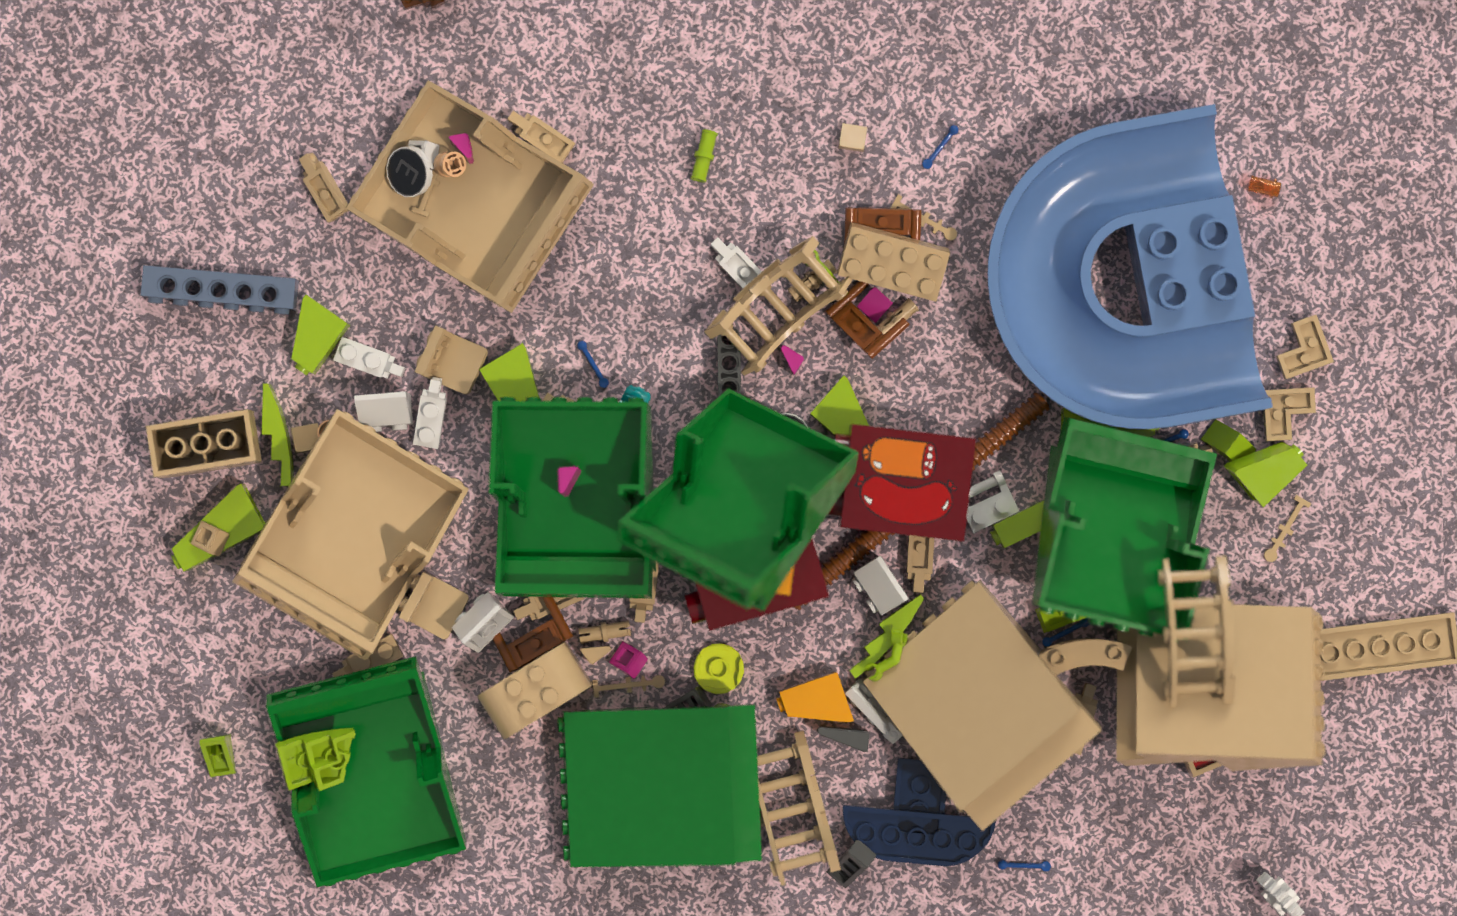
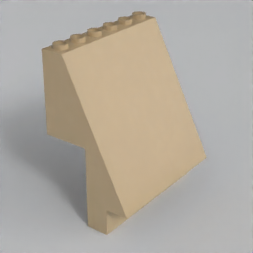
[346,80,594,313]
[232,409,469,660]
[863,580,1101,831]
[1116,604,1325,771]

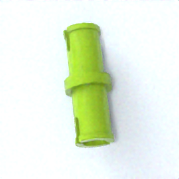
[690,129,718,183]

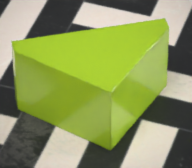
[1200,419,1257,461]
[199,734,236,777]

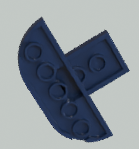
[843,758,996,866]

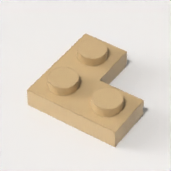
[1276,315,1334,380]
[1263,387,1316,441]

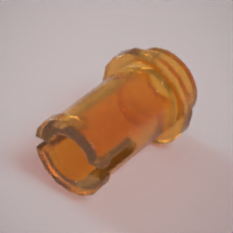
[1248,175,1281,199]

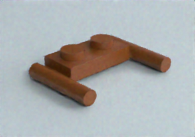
[844,207,922,244]
[825,281,910,359]
[493,597,573,673]

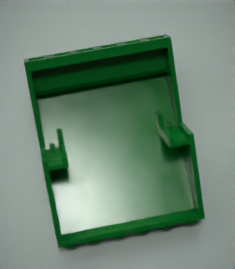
[617,388,859,612]
[489,397,656,599]
[1032,417,1217,643]
[266,656,466,888]
[557,704,762,867]

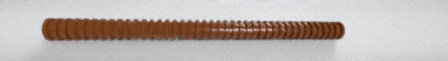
[795,392,1050,611]

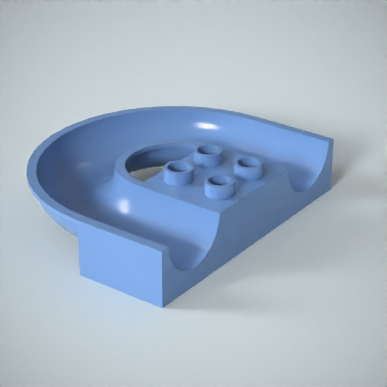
[987,104,1273,429]

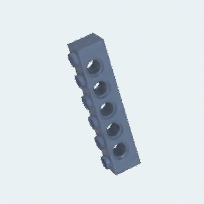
[140,265,299,315]

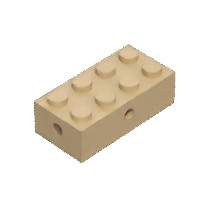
[837,222,950,302]

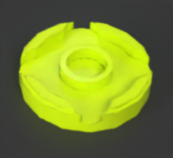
[694,643,744,694]

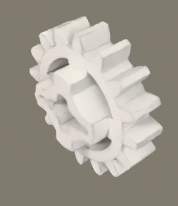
[1256,872,1304,916]

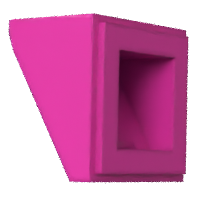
[448,133,474,164]
[857,286,893,323]
[780,345,804,376]
[558,467,581,497]
[609,641,648,679]

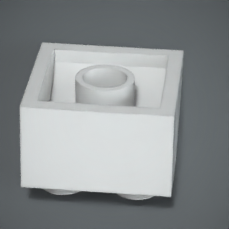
[354,392,413,432]
[852,556,909,615]
[451,592,515,653]

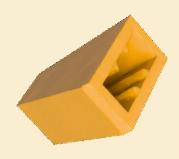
[776,671,854,722]

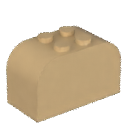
[146,409,262,478]
[477,641,593,740]

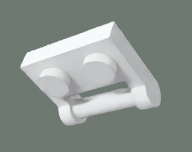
[967,470,1019,533]

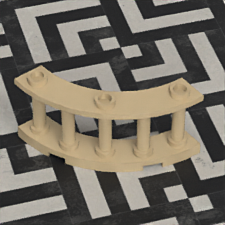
[704,236,852,376]
[1158,556,1235,707]
[1040,638,1132,675]
[757,730,841,886]

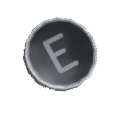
[386,146,433,197]

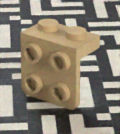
[415,325,488,395]
[398,572,469,639]

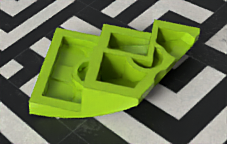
[275,728,355,791]

